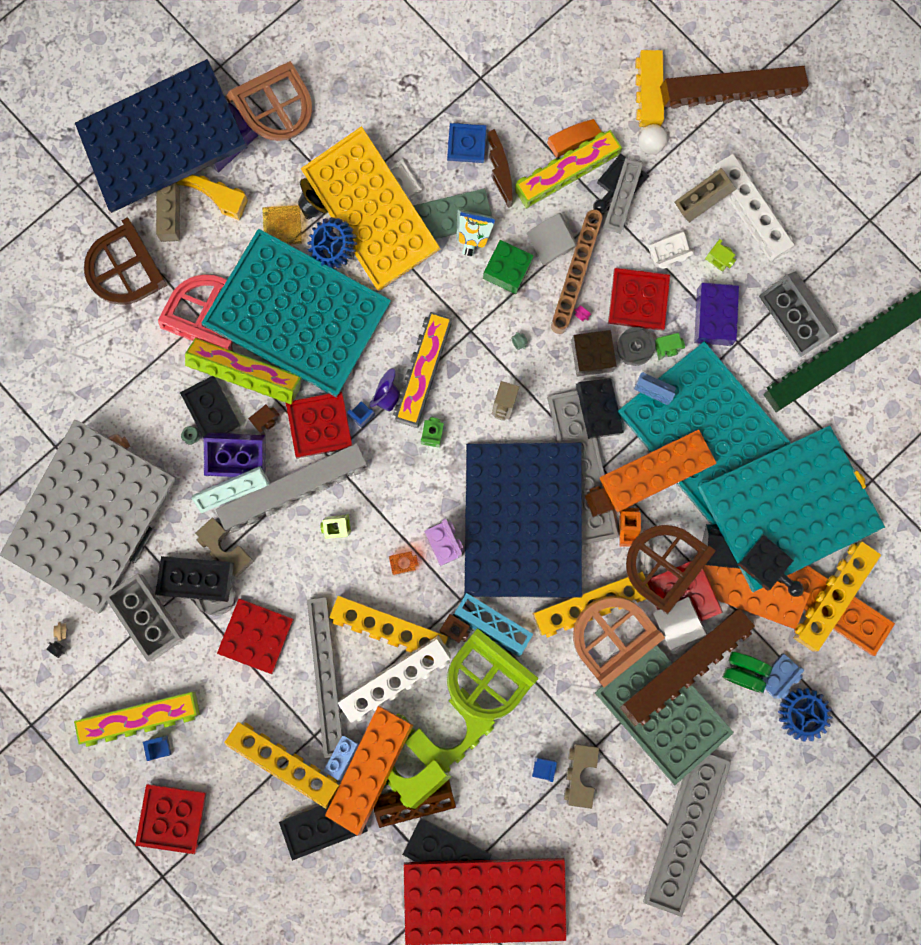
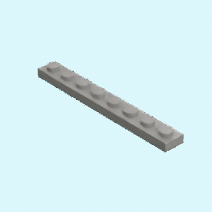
[307,598,342,758]

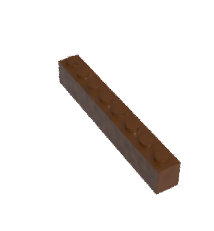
[660,66,809,109]
[620,608,755,726]

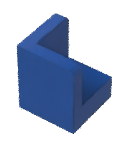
[347,401,375,428]
[143,736,171,761]
[532,756,557,782]

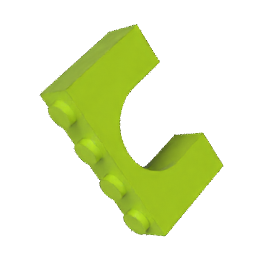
[405,687,495,772]
[388,713,452,809]

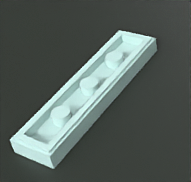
[192,467,270,513]

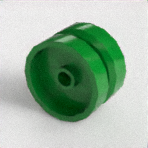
[722,651,773,694]

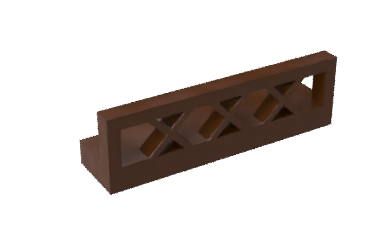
[374,780,456,828]

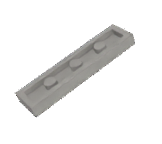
[603,158,643,234]

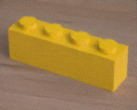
[635,50,664,127]

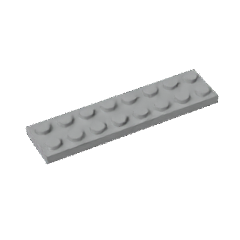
[547,390,619,545]
[643,754,731,917]

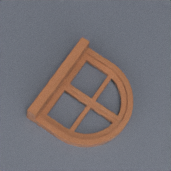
[225,61,312,141]
[573,596,665,687]

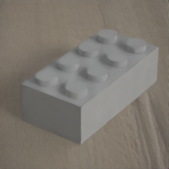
[104,573,185,662]

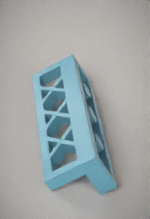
[453,593,533,657]

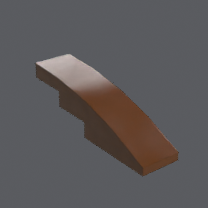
[487,129,513,208]

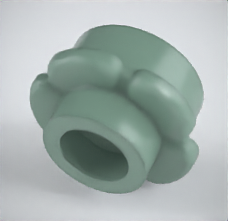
[511,332,528,350]
[181,426,200,445]

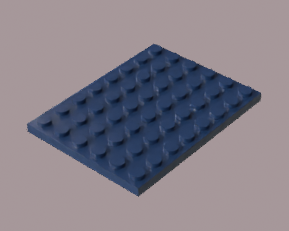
[75,59,248,213]
[464,443,582,598]

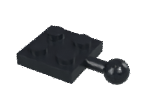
[593,153,649,214]
[737,534,804,597]

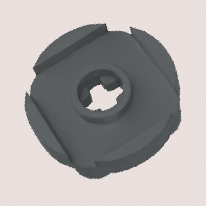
[617,327,655,366]

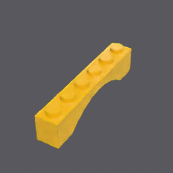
[177,174,248,221]

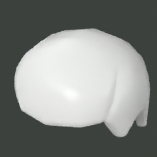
[638,124,667,154]

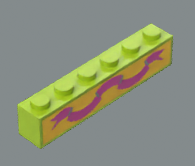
[515,130,622,209]
[185,338,301,404]
[74,692,200,747]

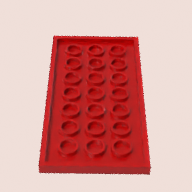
[404,858,566,945]

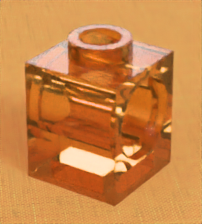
[389,551,419,576]

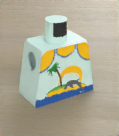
[456,209,495,256]

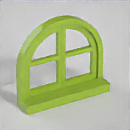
[447,628,539,721]

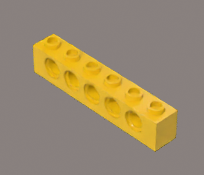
[793,541,881,652]
[533,571,649,638]
[329,596,448,661]
[224,722,339,809]

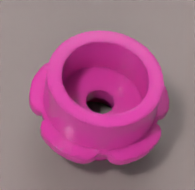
[574,305,591,322]

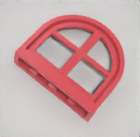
[158,275,233,351]

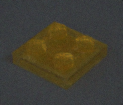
[262,205,302,244]

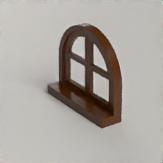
[84,217,168,305]
[626,525,716,615]

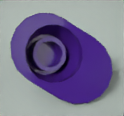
[370,368,399,412]

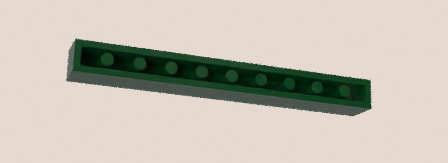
[763,291,921,413]

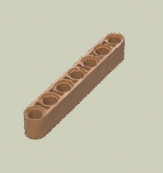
[551,209,602,334]

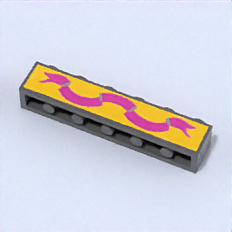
[393,312,452,428]

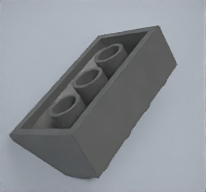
[759,271,838,357]

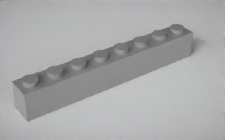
[215,443,367,533]

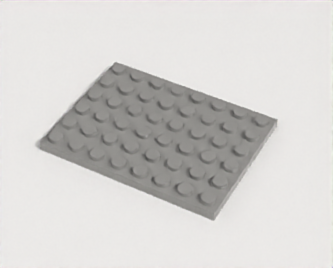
[0,420,177,614]

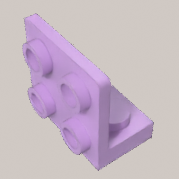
[424,518,464,566]

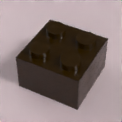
[571,330,617,377]

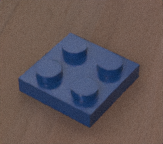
[447,123,486,163]

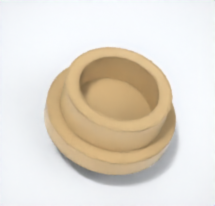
[53,622,66,641]

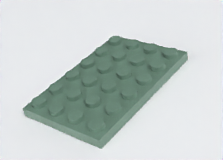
[595,645,734,786]

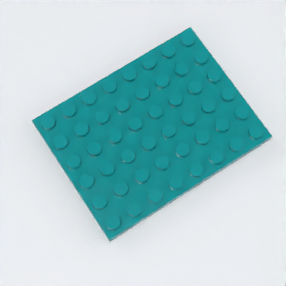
[201,228,391,398]
[618,341,791,525]
[698,426,885,592]

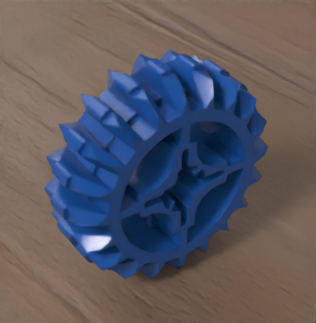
[307,217,357,269]
[778,688,833,742]

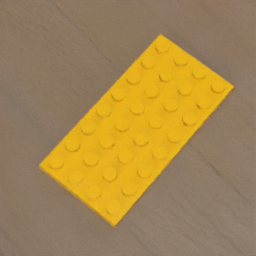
[300,126,441,291]

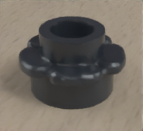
[46,641,65,658]

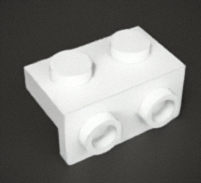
[648,231,693,269]

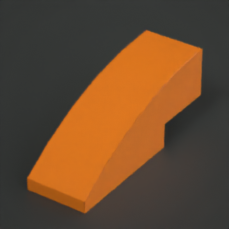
[547,119,602,158]

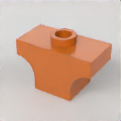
[619,508,641,547]

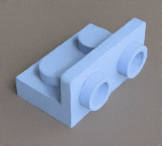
[324,736,360,781]

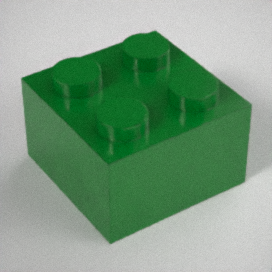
[483,240,534,294]

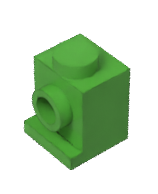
[655,333,685,360]
[421,417,444,448]

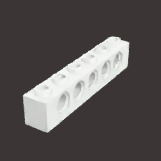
[711,154,794,262]
[338,635,451,722]

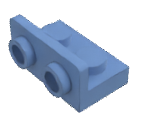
[634,372,676,405]
[760,654,804,699]

